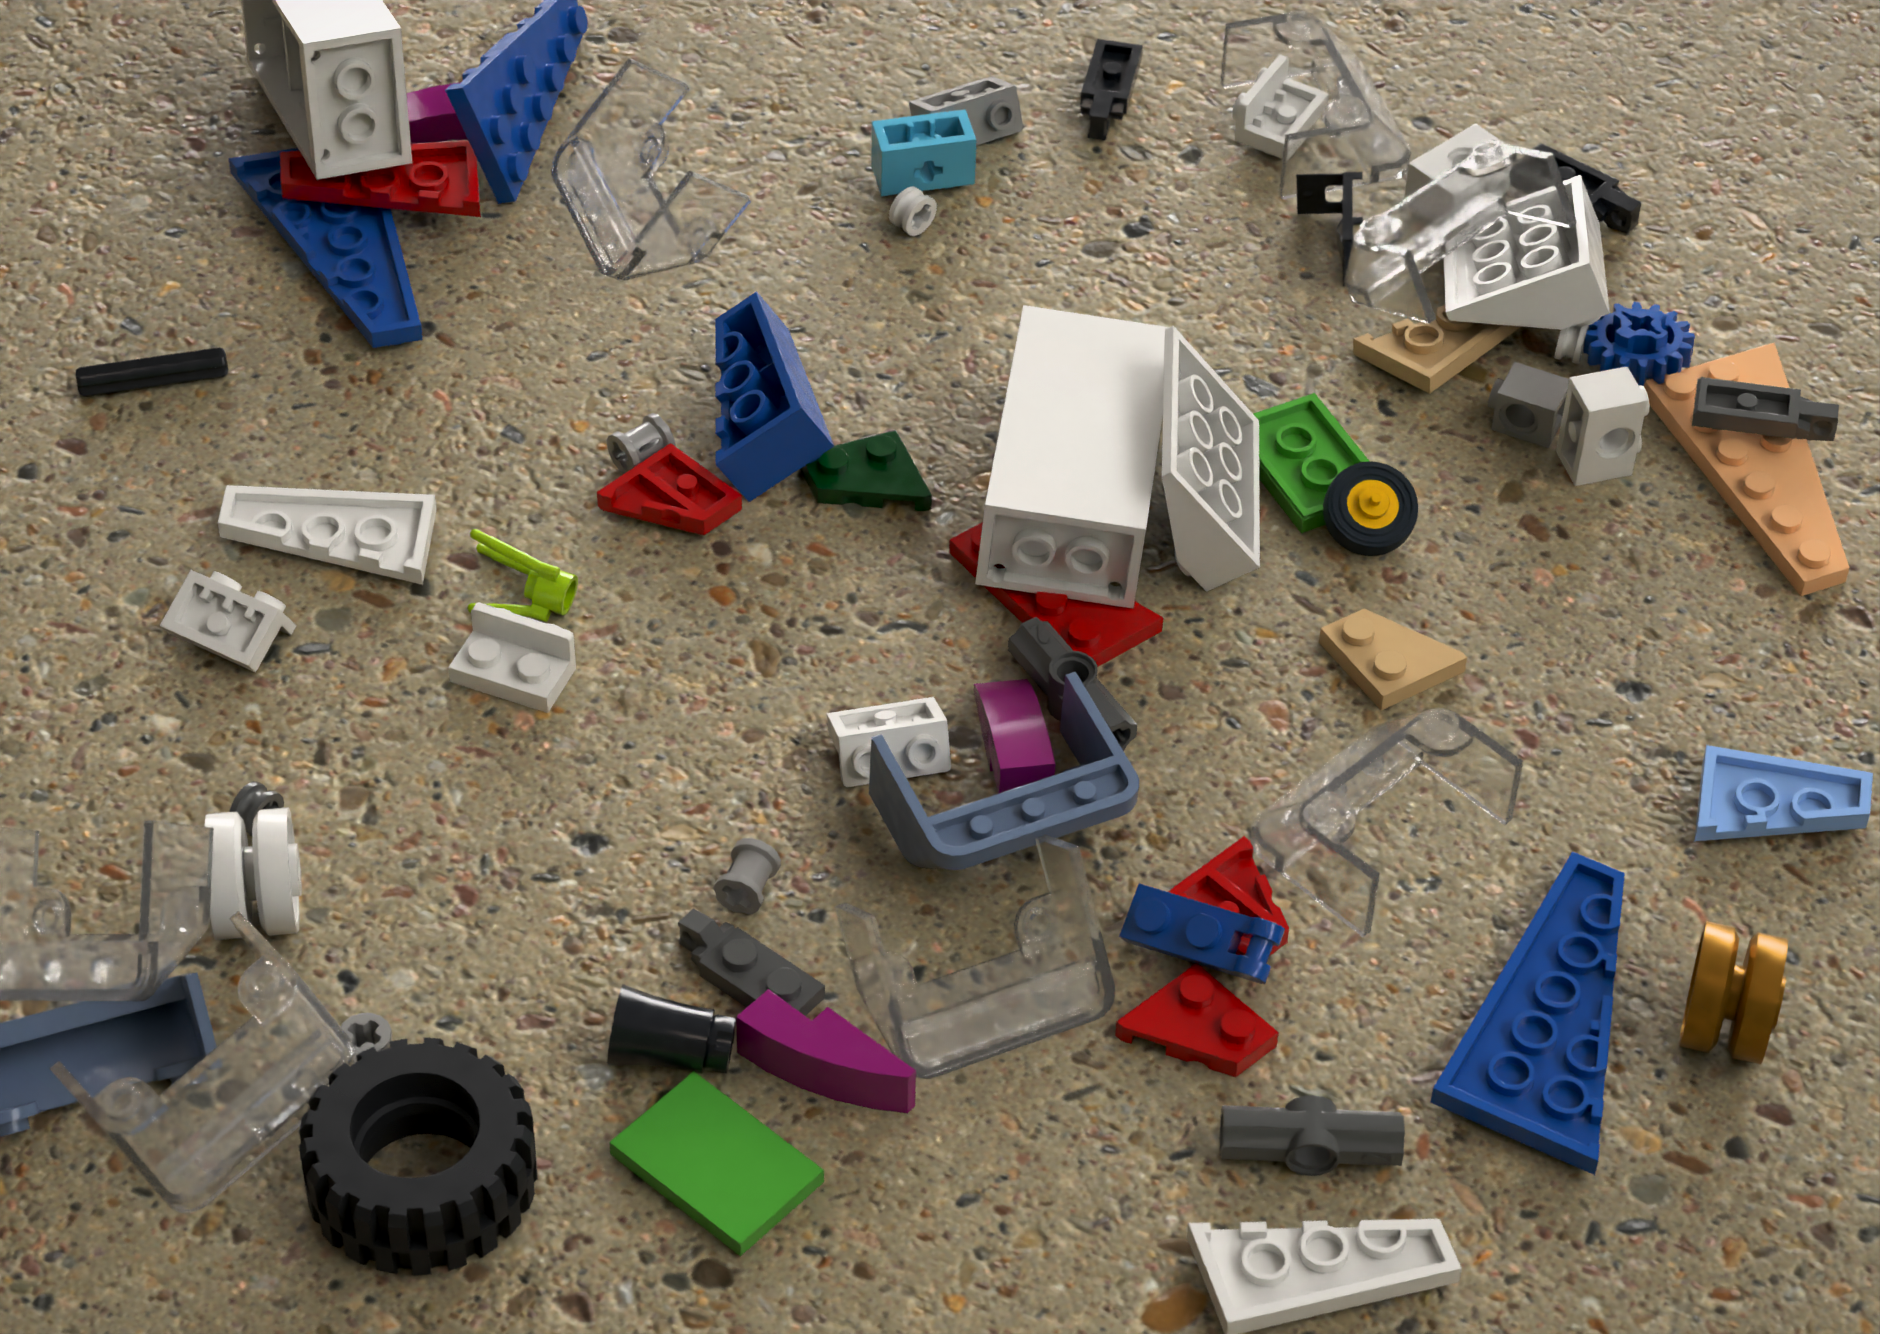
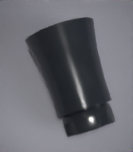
[607,984,736,1074]

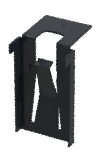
[1296,172,1363,286]

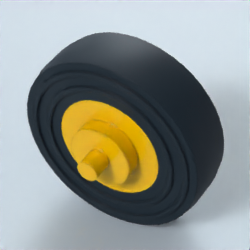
[1323,461,1418,556]

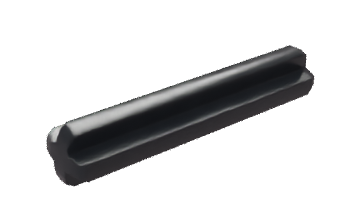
[75,347,228,397]

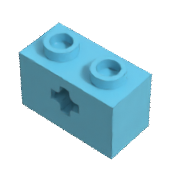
[871,109,976,196]

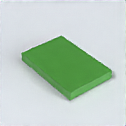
[1253,393,1369,533]
[610,1071,824,1256]

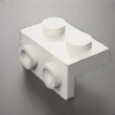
[1232,54,1329,160]

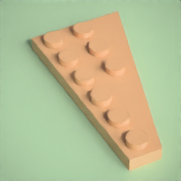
[1644,343,1849,596]

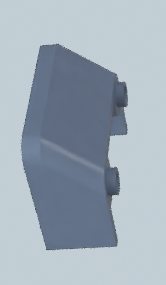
[869,672,1139,870]
[0,972,222,1137]

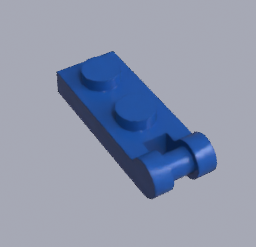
[1119,883,1285,984]

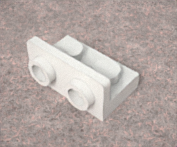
[160,570,296,673]
[449,602,576,713]
[827,697,951,787]

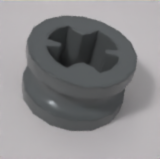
[230,781,284,836]

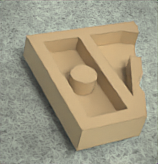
[1319,609,1467,711]

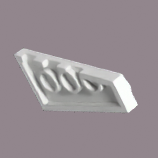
[218,485,437,585]
[1187,1219,1462,1334]

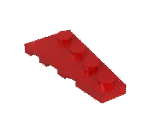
[280,140,481,217]
[949,522,1163,667]

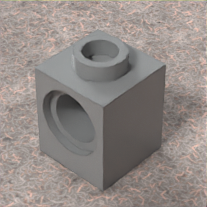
[1488,362,1569,448]

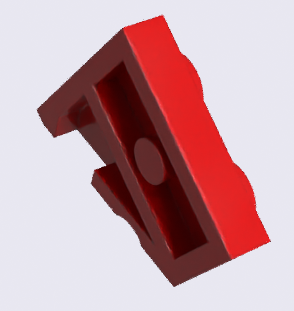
[597,443,742,535]

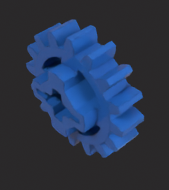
[1583,302,1695,386]

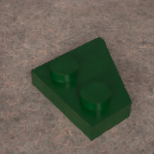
[800,430,932,511]

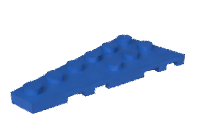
[445,0,588,204]
[228,148,423,348]
[1431,851,1625,1175]

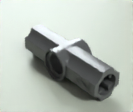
[1008,617,1137,751]
[1219,1095,1405,1176]

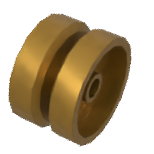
[1679,921,1788,1064]

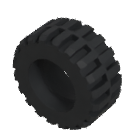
[298,1037,537,1276]

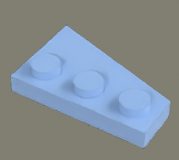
[1694,745,1873,841]

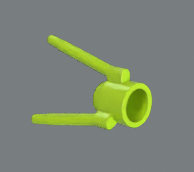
[467,529,578,622]

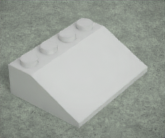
[1442,175,1610,330]
[1162,326,1260,592]

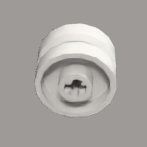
[204,807,302,940]

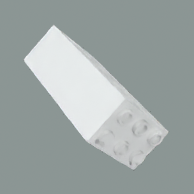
[241,0,412,180]
[975,305,1170,608]

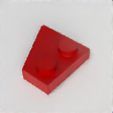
[1168,836,1289,956]
[1115,963,1279,1077]

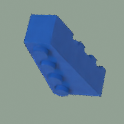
[715,291,834,502]

